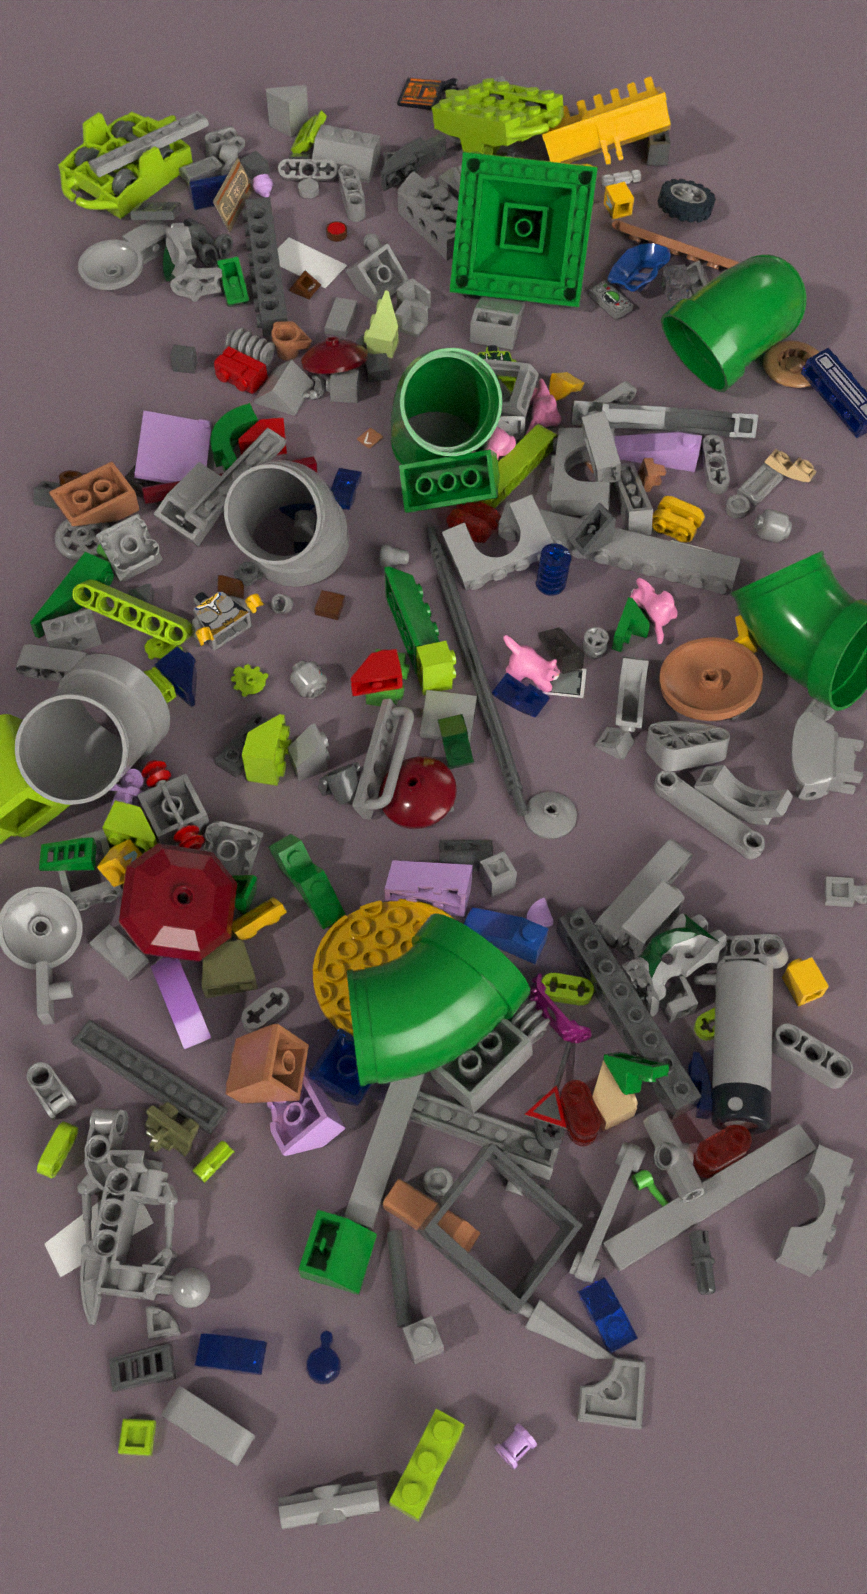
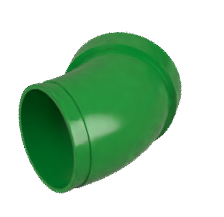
[661,254,807,392]
[391,348,502,465]
[730,550,867,711]
[347,914,530,1086]

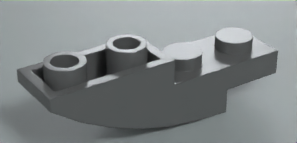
[381,133,446,191]

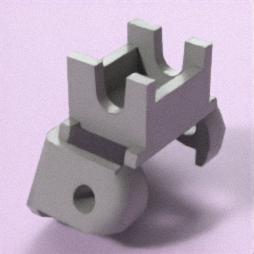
[791,712,864,801]

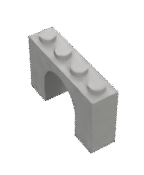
[547,428,615,516]
[442,495,555,591]

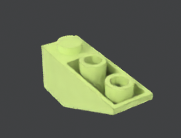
[364,290,398,358]

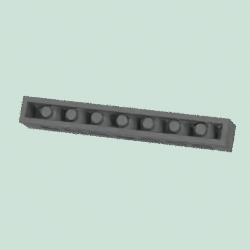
[242,197,288,337]
[556,906,701,1120]

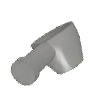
[219,145,240,178]

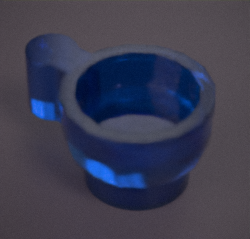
[306,1331,341,1384]

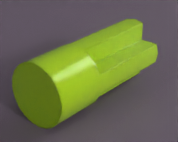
[192,1141,234,1183]

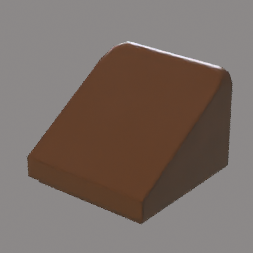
[289,270,321,300]
[217,575,244,599]

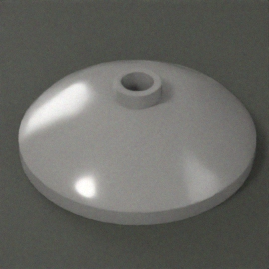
[78,240,143,290]
[0,886,83,970]

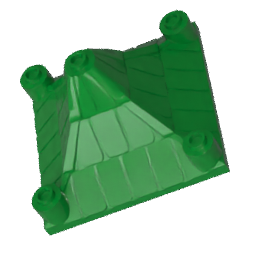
[450,151,598,307]

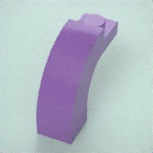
[150,957,211,1049]

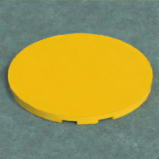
[313,899,456,1040]

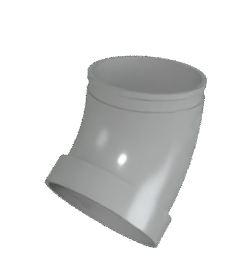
[224,460,349,587]
[15,654,170,805]

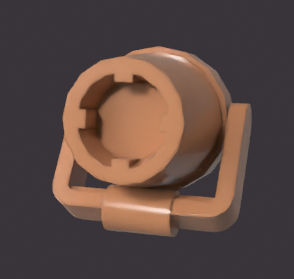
[272,321,312,360]

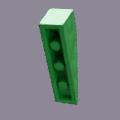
[30,552,114,638]

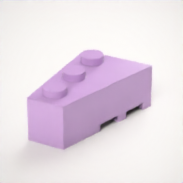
[385,860,473,917]

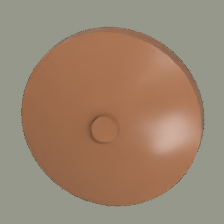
[660,637,763,721]

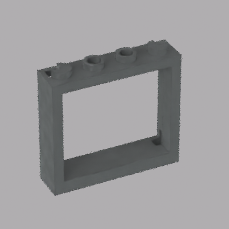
[417,1143,582,1314]

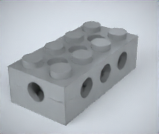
[398,176,458,260]

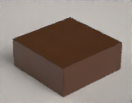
[314,590,345,620]

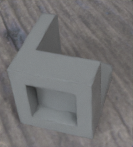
[397,278,431,309]
[395,299,428,338]
[479,851,517,898]
[659,975,698,1023]

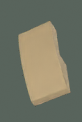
[764,449,817,482]

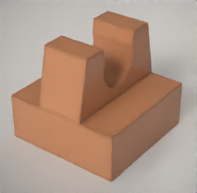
[637,458,666,492]

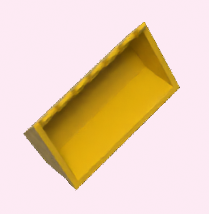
[542,76,671,165]

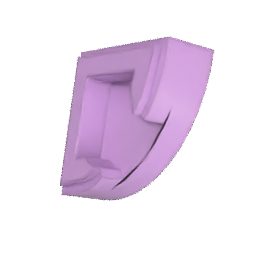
[526,898,554,927]

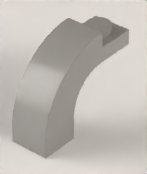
[694,765,793,825]

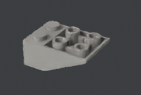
[470,296,526,350]
[154,462,221,547]

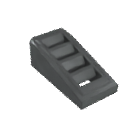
[109,1343,176,1392]

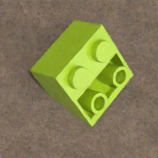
[242,714,292,786]
[102,800,157,854]

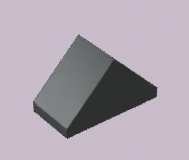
[569,503,616,556]

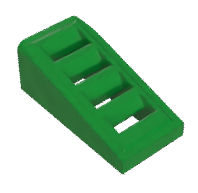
[39,838,97,871]

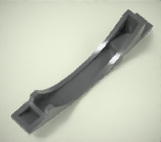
[570,400,758,438]

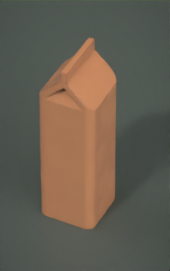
[383,1178,481,1253]

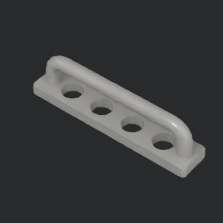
[352,699,414,819]

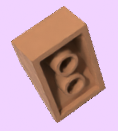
[49,461,139,527]

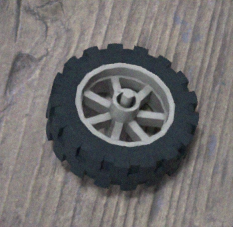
[657,179,716,223]

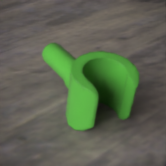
[631,1170,669,1206]

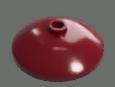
[301,337,368,374]
[379,756,457,829]

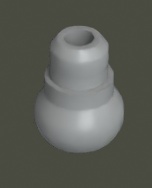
[379,545,409,567]

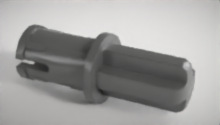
[689,1230,716,1295]

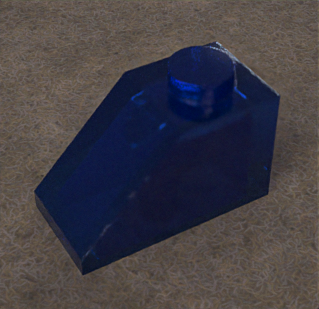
[154,646,197,707]

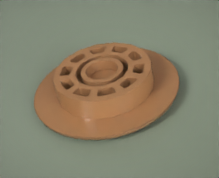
[763,341,825,388]

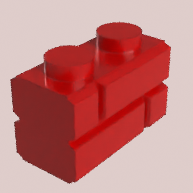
[214,346,268,395]

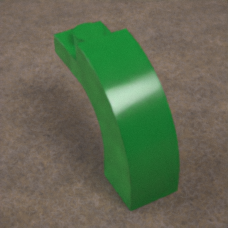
[211,403,258,473]

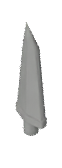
[519,1300,616,1359]

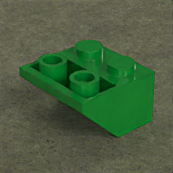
[298,1210,377,1295]

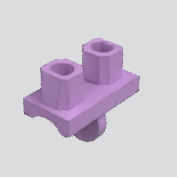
[110,769,145,807]

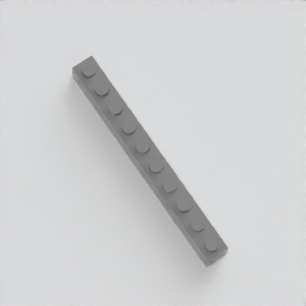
[498,501,740,596]

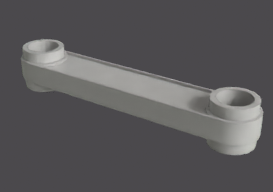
[654,770,765,860]
[569,1141,646,1283]

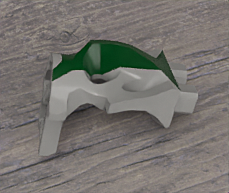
[163,223,222,302]
[622,913,727,1017]

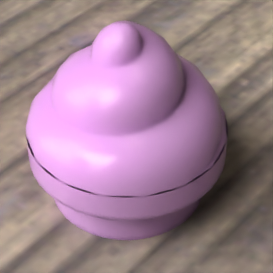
[252,174,273,198]

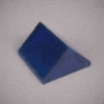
[187,174,228,210]
[308,1028,372,1106]

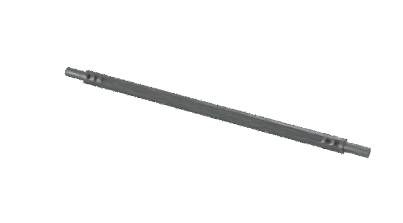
[426,527,528,816]

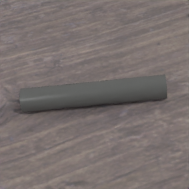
[387,1230,412,1327]

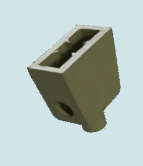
[201,934,258,998]

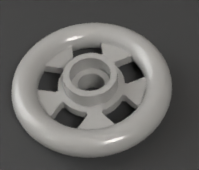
[54,519,110,561]

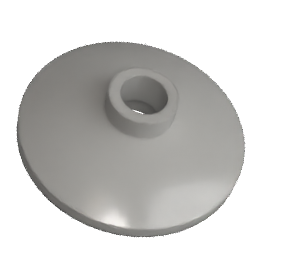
[524,792,577,839]

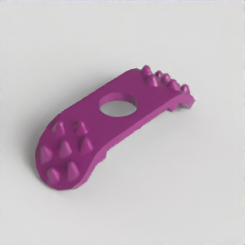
[529,973,592,1044]

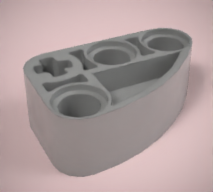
[645,721,730,771]

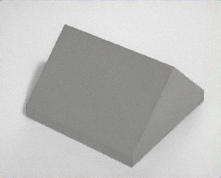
[266,85,309,138]
[254,359,314,416]

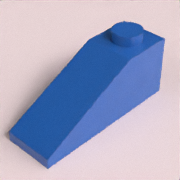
[464,907,549,964]

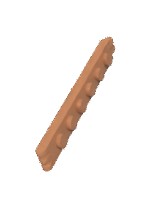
[612,220,740,269]

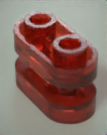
[447,501,501,543]
[560,1080,601,1146]
[693,1124,752,1178]

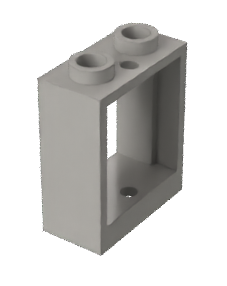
[483,359,539,417]
[582,411,621,483]
[53,829,123,911]
[616,880,685,960]

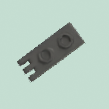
[214,713,269,778]

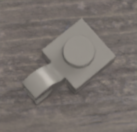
[824,876,867,907]

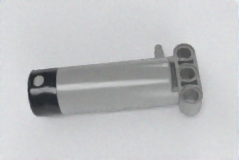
[694,934,789,1135]

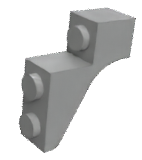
[614,655,649,732]

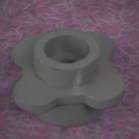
[234,562,263,586]

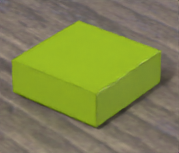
[118,1419,156,1456]

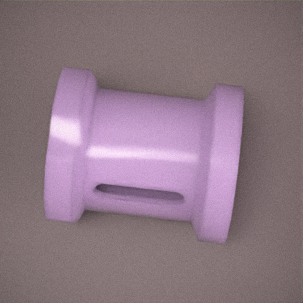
[494,1423,537,1470]

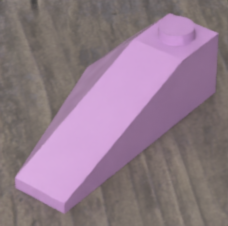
[615,431,702,472]
[267,1065,346,1156]

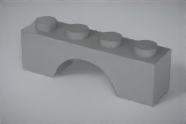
[775,1145,855,1277]

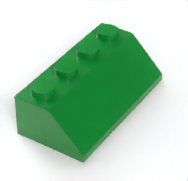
[399,450,500,513]
[384,566,440,674]

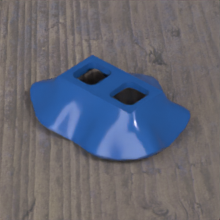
[607,243,671,292]

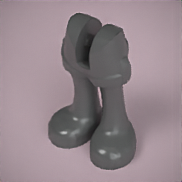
[184,218,233,266]

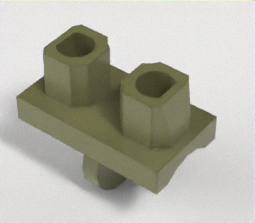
[145,1102,199,1156]

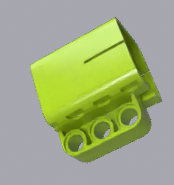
[0,714,70,844]

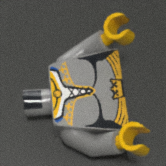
[192,592,264,651]

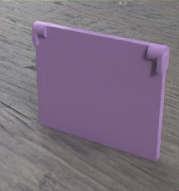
[134,410,212,483]

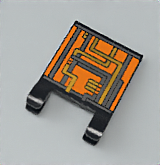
[397,77,459,109]

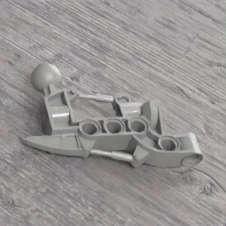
[77,1107,210,1325]

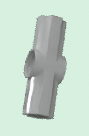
[643,1111,705,1203]
[278,1481,380,1529]

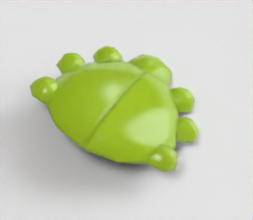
[145,637,183,662]
[231,664,268,697]

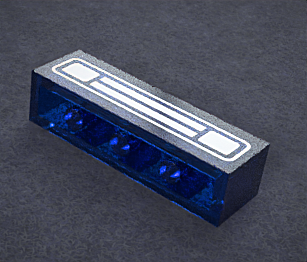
[801,348,867,438]

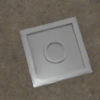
[420,690,477,742]

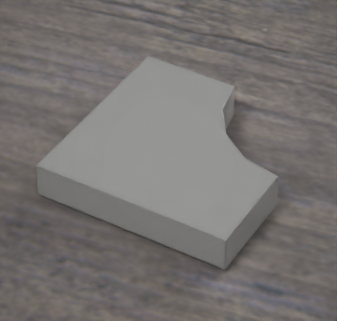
[577,1357,646,1430]

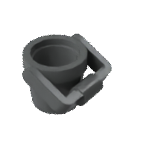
[318,762,361,805]

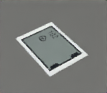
[536,666,586,698]

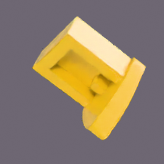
[549,372,584,401]
[733,615,757,653]

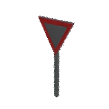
[524,1041,572,1129]

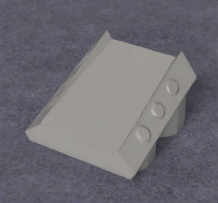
[96,514,163,582]
[203,821,264,875]

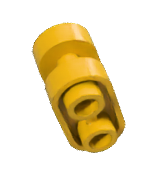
[652,496,705,542]

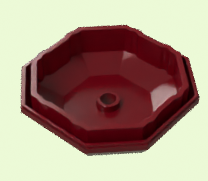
[118,843,237,962]

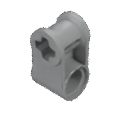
[204,126,245,160]
[27,1062,78,1121]

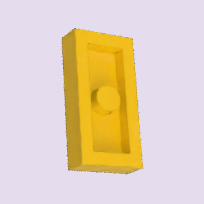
[231,897,287,940]

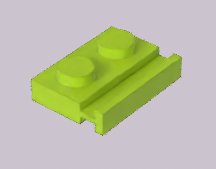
[291,110,327,153]

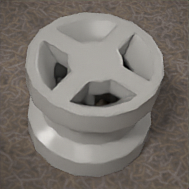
[582,627,609,659]

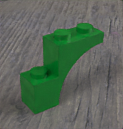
[268,834,346,930]

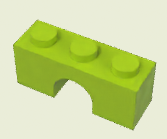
[389,1409,465,1522]

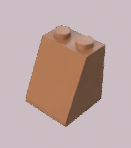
[225,1024,309,1104]

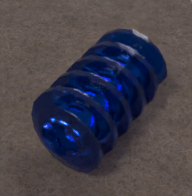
[536,543,571,596]

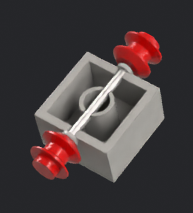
[137,760,210,850]

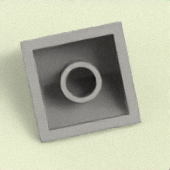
[345,243,409,304]

